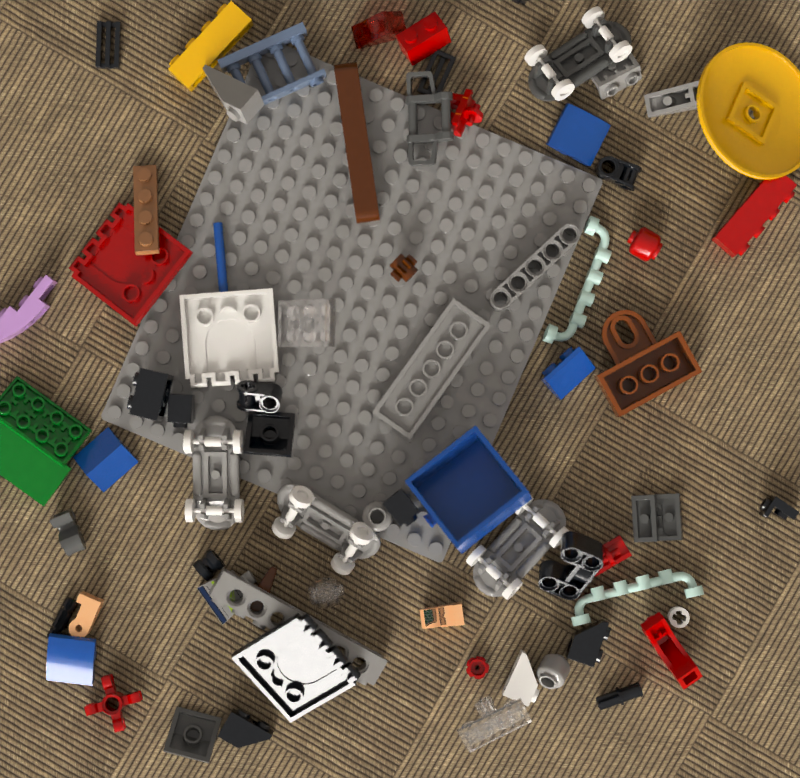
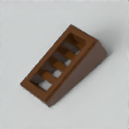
[250,565,278,611]

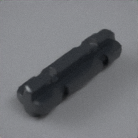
[47,597,78,638]

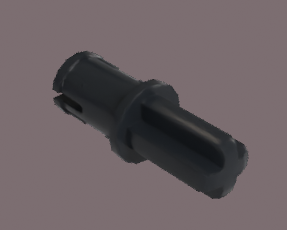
[596,682,643,710]

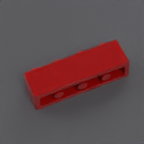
[711,176,797,258]

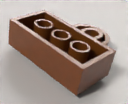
[594,310,702,417]

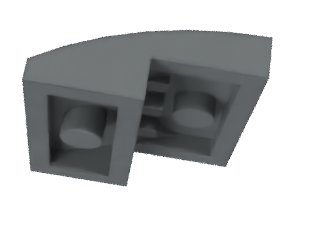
[631,493,683,542]

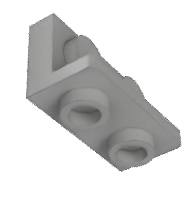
[591,53,642,100]

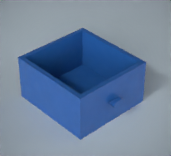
[404,425,532,554]

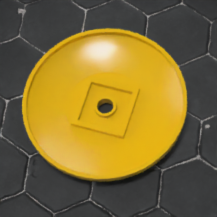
[697,42,800,180]

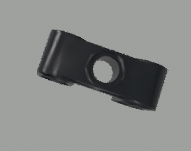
[538,531,604,600]

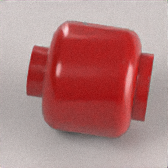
[627,227,663,261]

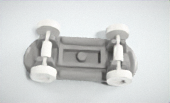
[183,416,244,530]
[272,483,381,575]
[466,496,569,600]

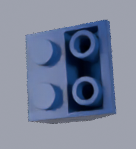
[541,346,595,400]

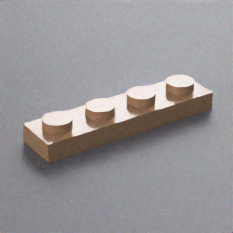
[133,165,160,255]

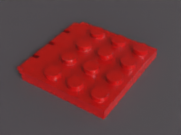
[69,202,193,327]

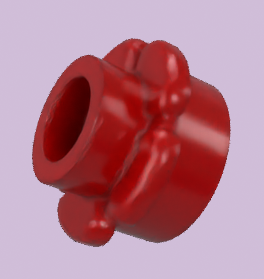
[466,656,489,679]

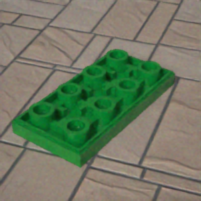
[0,376,92,468]
[0,422,73,506]

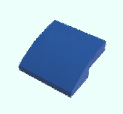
[546,103,611,167]
[46,633,96,686]

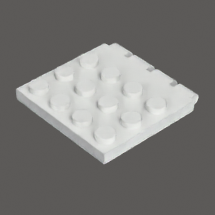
[179,288,279,388]

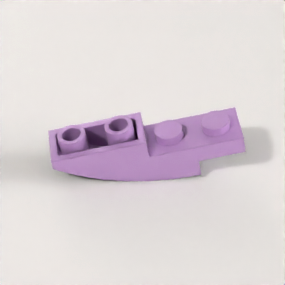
[0,275,58,343]

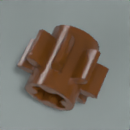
[390,254,418,282]

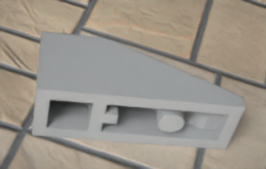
[203,65,264,124]
[644,81,699,118]

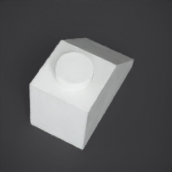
[502,650,540,707]

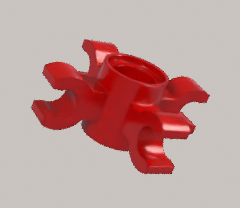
[84,674,143,733]

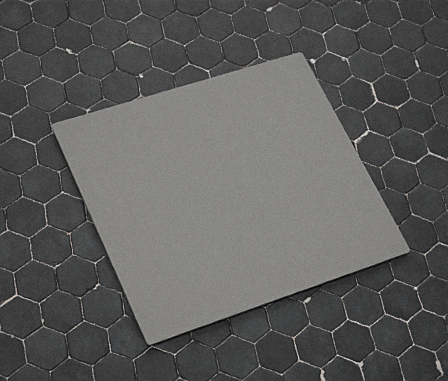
[101,38,603,562]

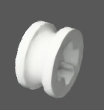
[667,606,690,628]

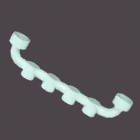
[542,215,612,344]
[571,569,704,627]

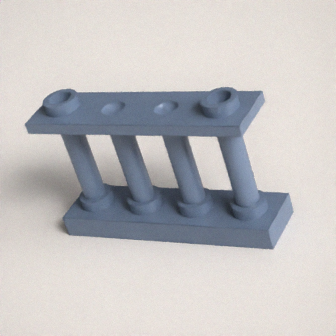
[217,22,327,112]

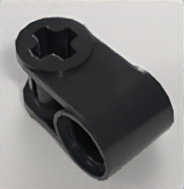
[595,156,642,191]
[237,380,283,413]

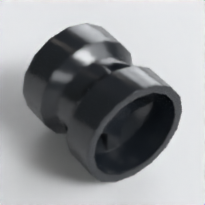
[192,549,226,581]

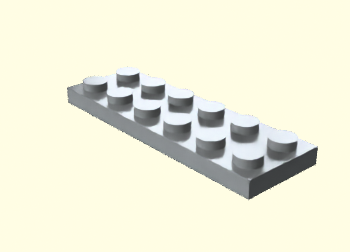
[372,298,491,439]

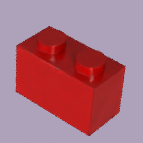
[396,11,451,66]

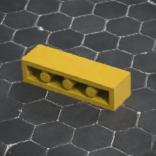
[168,1,254,92]

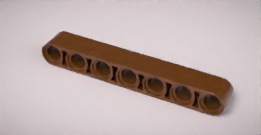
[334,62,380,223]

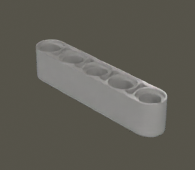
[489,224,580,311]

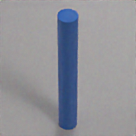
[213,222,228,292]

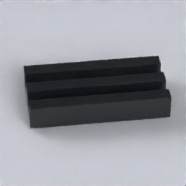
[95,21,121,69]
[417,50,456,94]

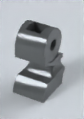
[49,508,86,556]

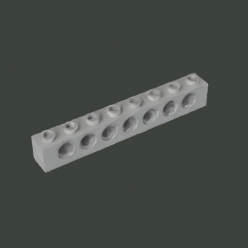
[209,568,388,686]

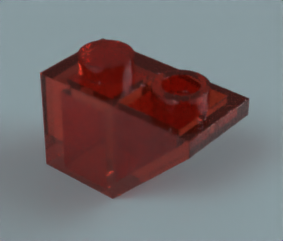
[351,11,406,49]

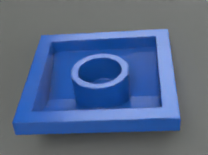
[73,427,139,492]

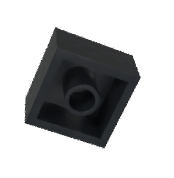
[127,368,174,421]

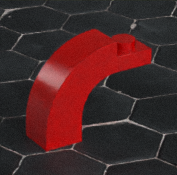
[640,611,703,690]

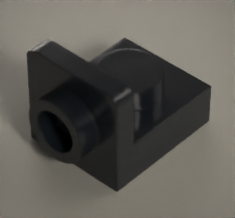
[759,495,799,520]

